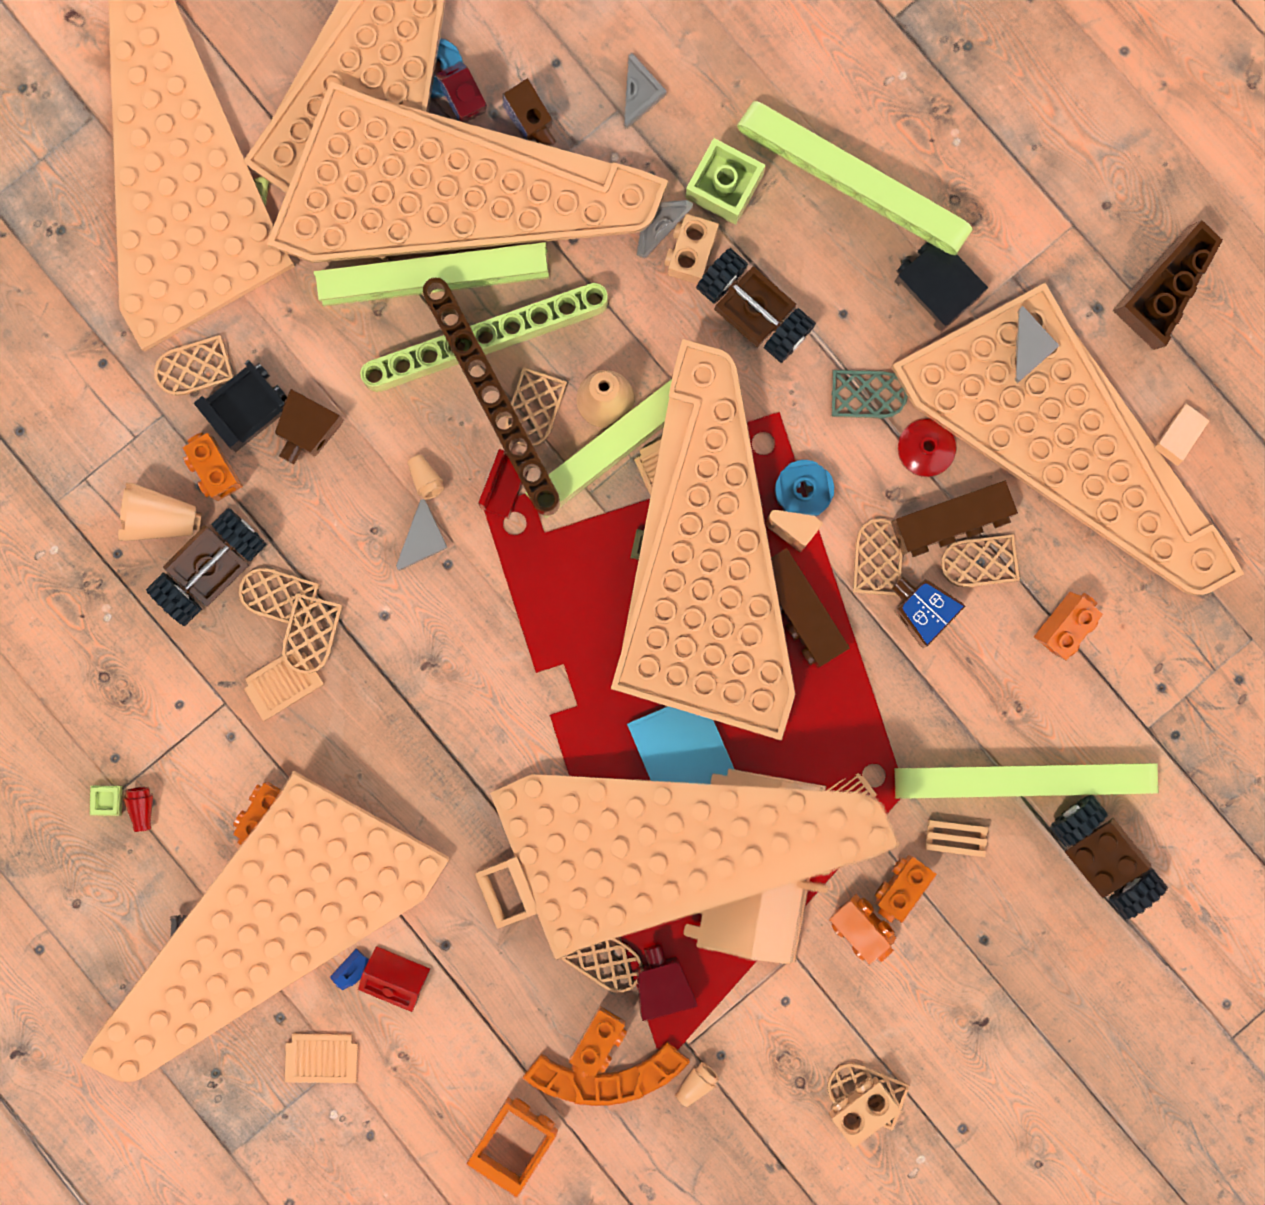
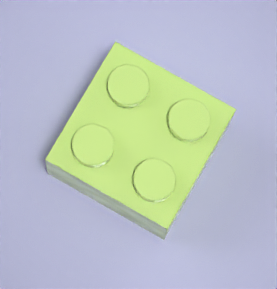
[685,138,765,225]

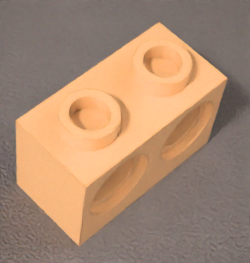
[664,214,719,284]
[828,1077,902,1149]

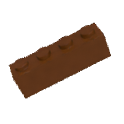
[891,480,1018,557]
[771,548,850,668]

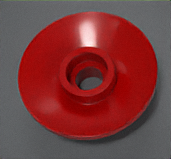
[898,419,956,477]

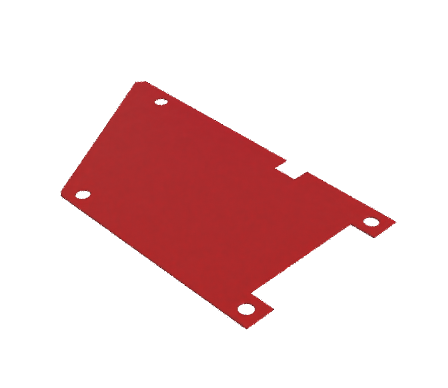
[484,412,901,1050]

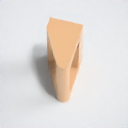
[766,510,823,552]
[475,857,537,929]

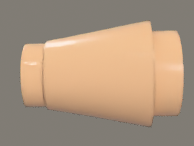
[407,455,444,500]
[675,1062,719,1107]

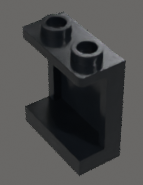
[894,242,988,332]
[193,359,287,452]

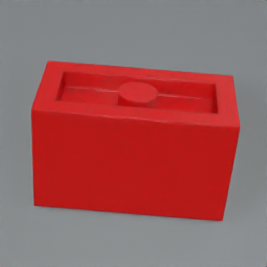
[478,449,527,519]
[358,946,430,1012]

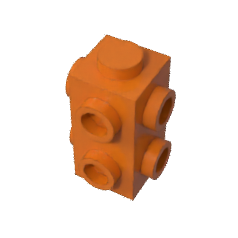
[182,433,243,501]
[1034,591,1103,661]
[233,782,282,845]
[874,855,937,923]
[829,894,897,965]
[569,1006,627,1078]

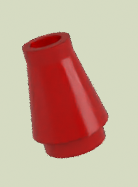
[123,787,153,832]

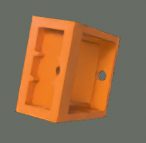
[466,1097,558,1197]

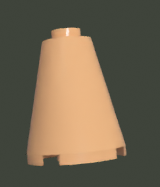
[576,370,634,428]
[118,482,202,541]

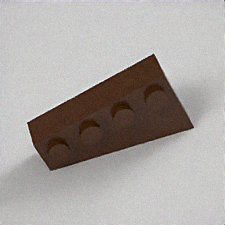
[1112,220,1223,350]

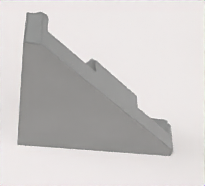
[624,53,667,129]
[637,200,693,258]
[1015,306,1059,383]
[396,499,448,571]

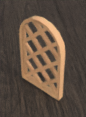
[154,335,234,396]
[505,367,567,447]
[853,519,902,596]
[941,534,1020,588]
[239,568,320,627]
[282,593,343,674]
[562,938,642,993]
[827,1063,910,1130]

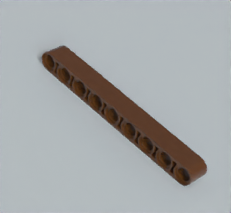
[422,277,560,516]

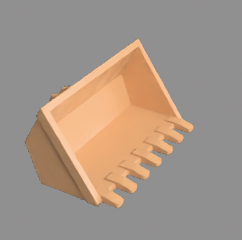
[684,769,831,964]

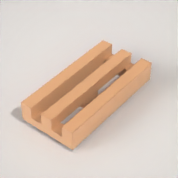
[925,820,988,857]

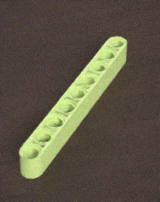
[737,101,973,255]
[360,283,608,392]
[895,763,1159,798]

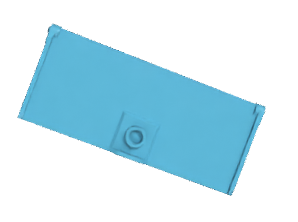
[627,706,735,784]

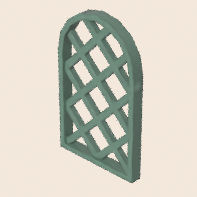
[831,370,908,419]

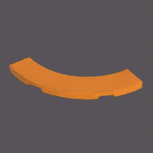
[522,1041,690,1106]

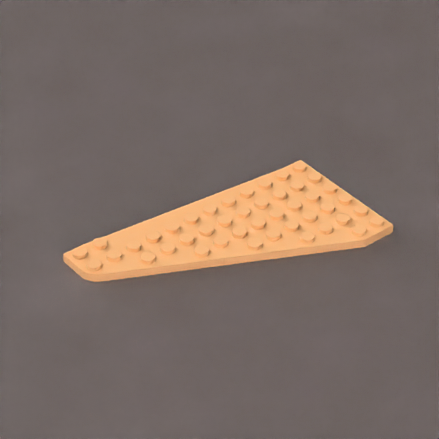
[108,0,295,352]
[242,0,445,262]
[267,81,668,263]
[892,283,1244,595]
[611,339,795,740]
[81,771,449,1082]
[490,774,900,960]

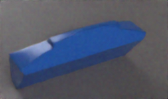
[330,949,369,990]

